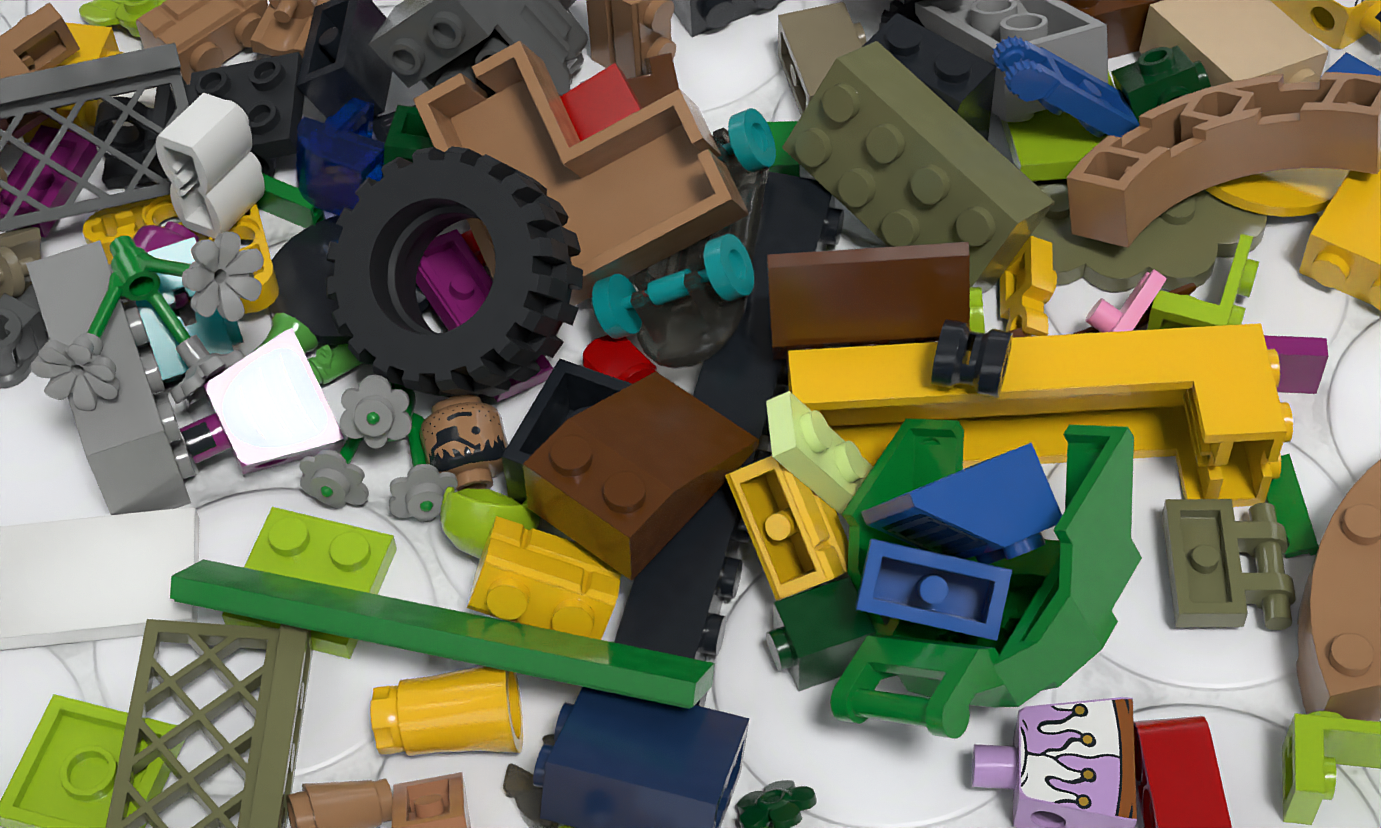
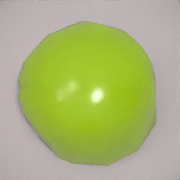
[440,486,540,559]

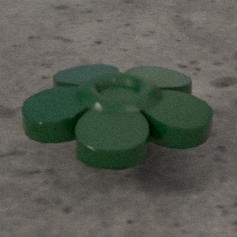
[737,780,817,828]

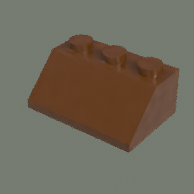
[767,242,970,366]

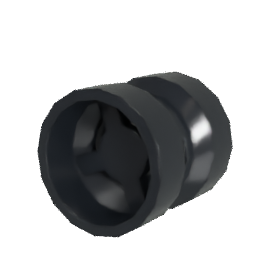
[931,319,1013,399]

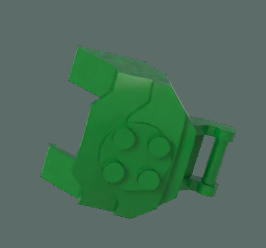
[830,418,1142,739]

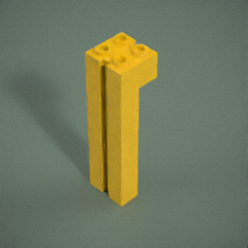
[788,323,1293,507]

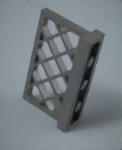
[0,43,189,232]

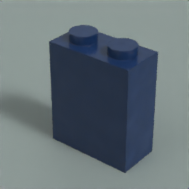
[533,687,750,828]

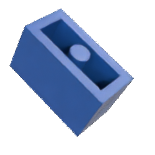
[855,539,1012,641]

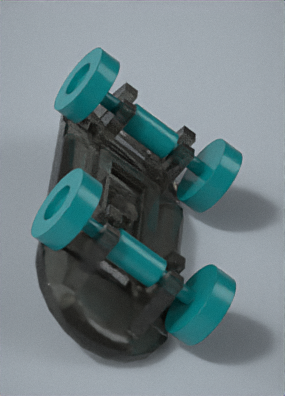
[592,108,776,369]

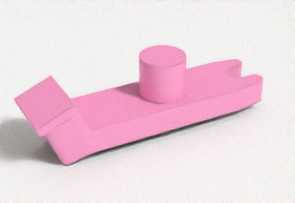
[1085,269,1167,332]

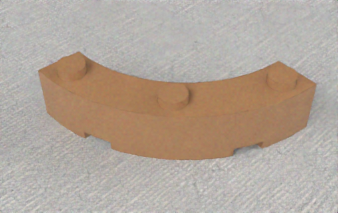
[1067,72,1381,248]
[1296,460,1381,722]

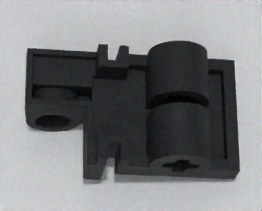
[94,52,304,189]

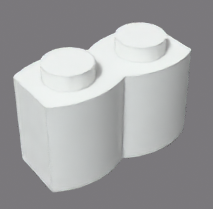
[156,93,265,239]

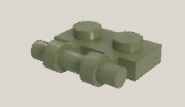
[1162,499,1296,631]

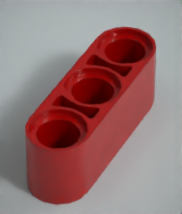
[1133,716,1232,828]

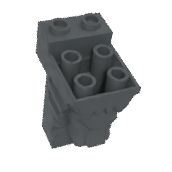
[368,0,588,98]

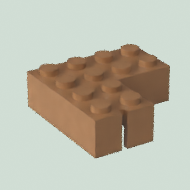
[413,41,749,306]

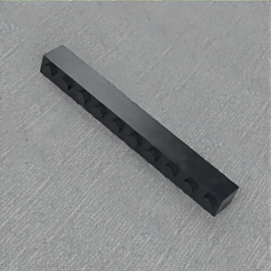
[614,171,844,707]

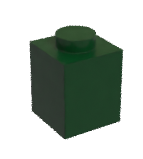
[766,576,876,691]

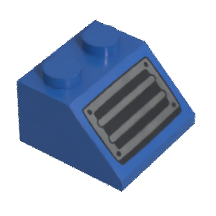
[861,442,1062,564]

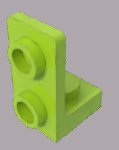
[1147,234,1259,330]
[1282,711,1381,825]

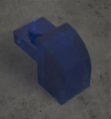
[295,97,385,216]

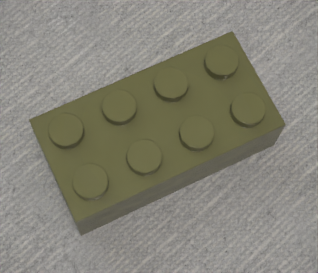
[782,41,1054,294]

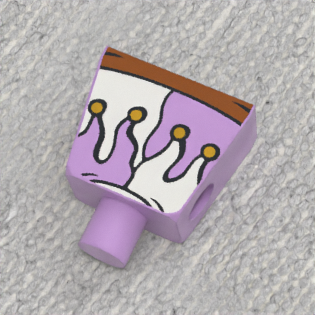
[972,697,1137,828]

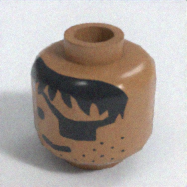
[420,395,508,491]

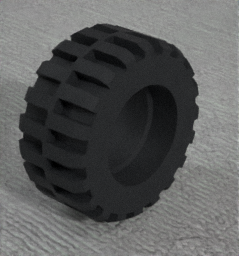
[325,146,583,398]

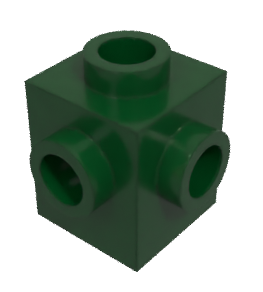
[1111,45,1211,122]

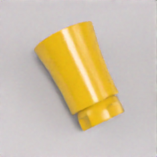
[370,665,523,756]

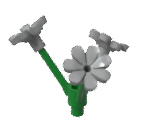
[31,232,264,411]

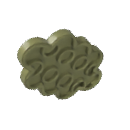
[1030,179,1268,292]

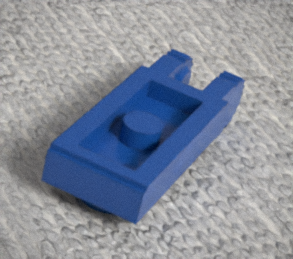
[992,36,1139,138]

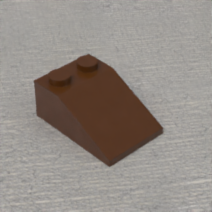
[523,372,759,581]

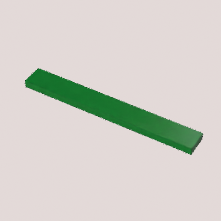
[170,559,715,709]

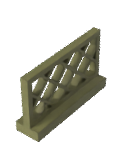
[106,619,313,828]

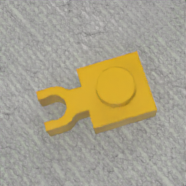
[1000,236,1057,337]

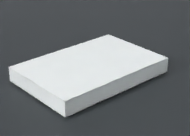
[0,507,199,650]

